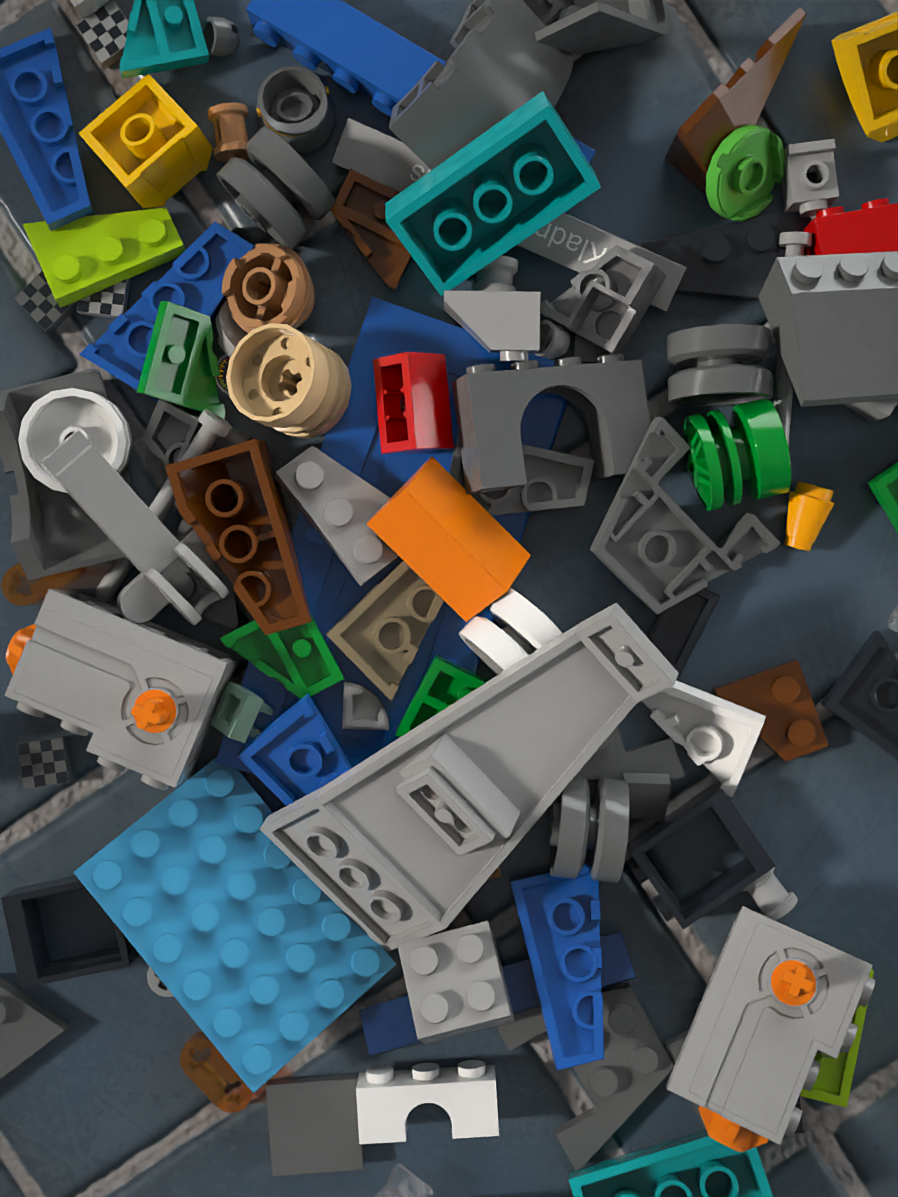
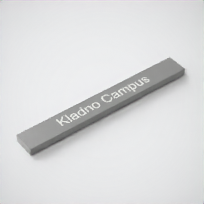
[332,118,687,311]

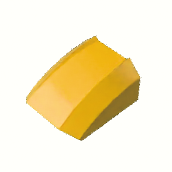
[831,11,898,143]
[79,73,213,208]

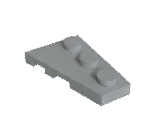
[274,446,399,586]

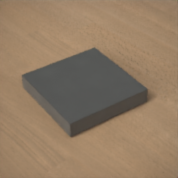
[266,1073,364,1176]

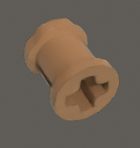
[207,102,249,162]

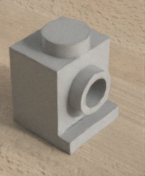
[780,139,839,217]

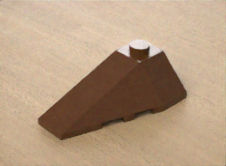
[665,7,807,195]
[165,438,312,635]

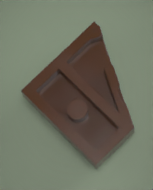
[331,169,413,293]
[712,659,829,761]

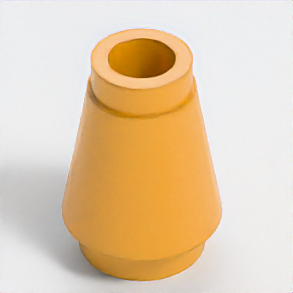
[783,481,835,551]

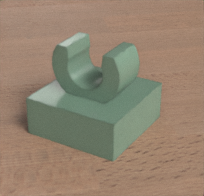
[210,681,273,743]

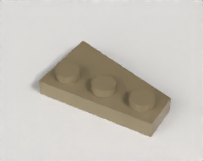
[326,560,444,701]

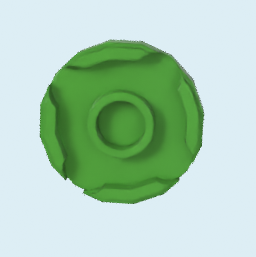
[706,124,785,222]

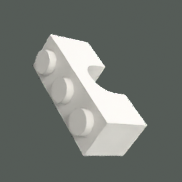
[356,1060,499,1144]

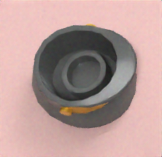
[256,66,336,154]

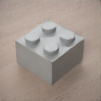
[397,921,515,1044]

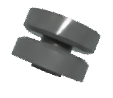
[216,126,336,249]
[667,324,773,407]
[549,775,629,883]

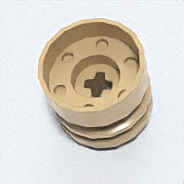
[226,323,352,439]

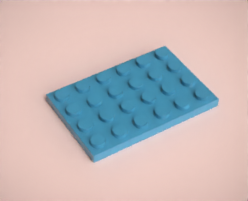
[73,758,396,1094]

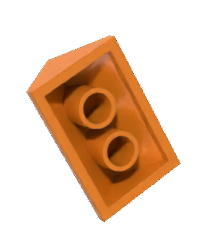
[366,456,531,622]

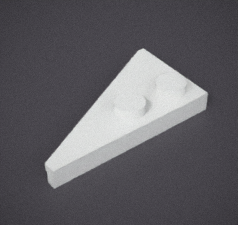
[642,680,766,797]

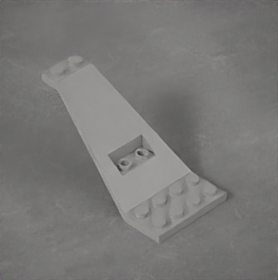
[260,603,679,952]

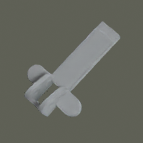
[40,430,230,626]

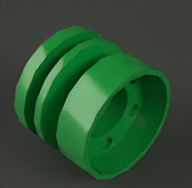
[684,398,791,512]

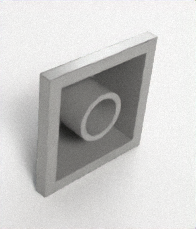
[444,291,541,362]

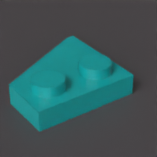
[120,0,209,79]

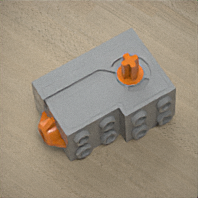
[4,589,241,790]
[666,906,876,1153]

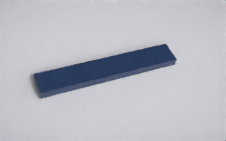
[359,932,636,1057]

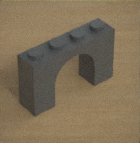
[452,354,650,494]

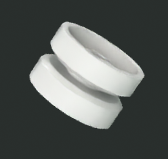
[18,388,133,493]
[459,588,563,675]

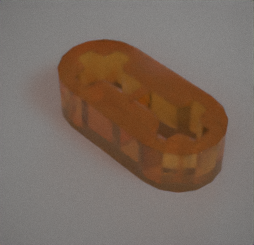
[1,562,87,606]
[179,1032,253,1113]

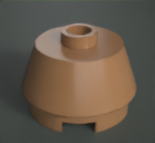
[222,243,315,333]

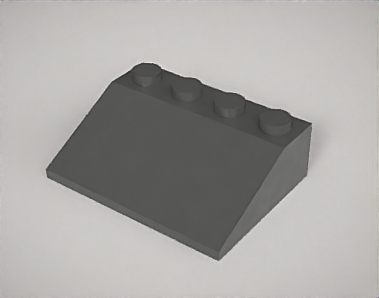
[758,251,898,407]

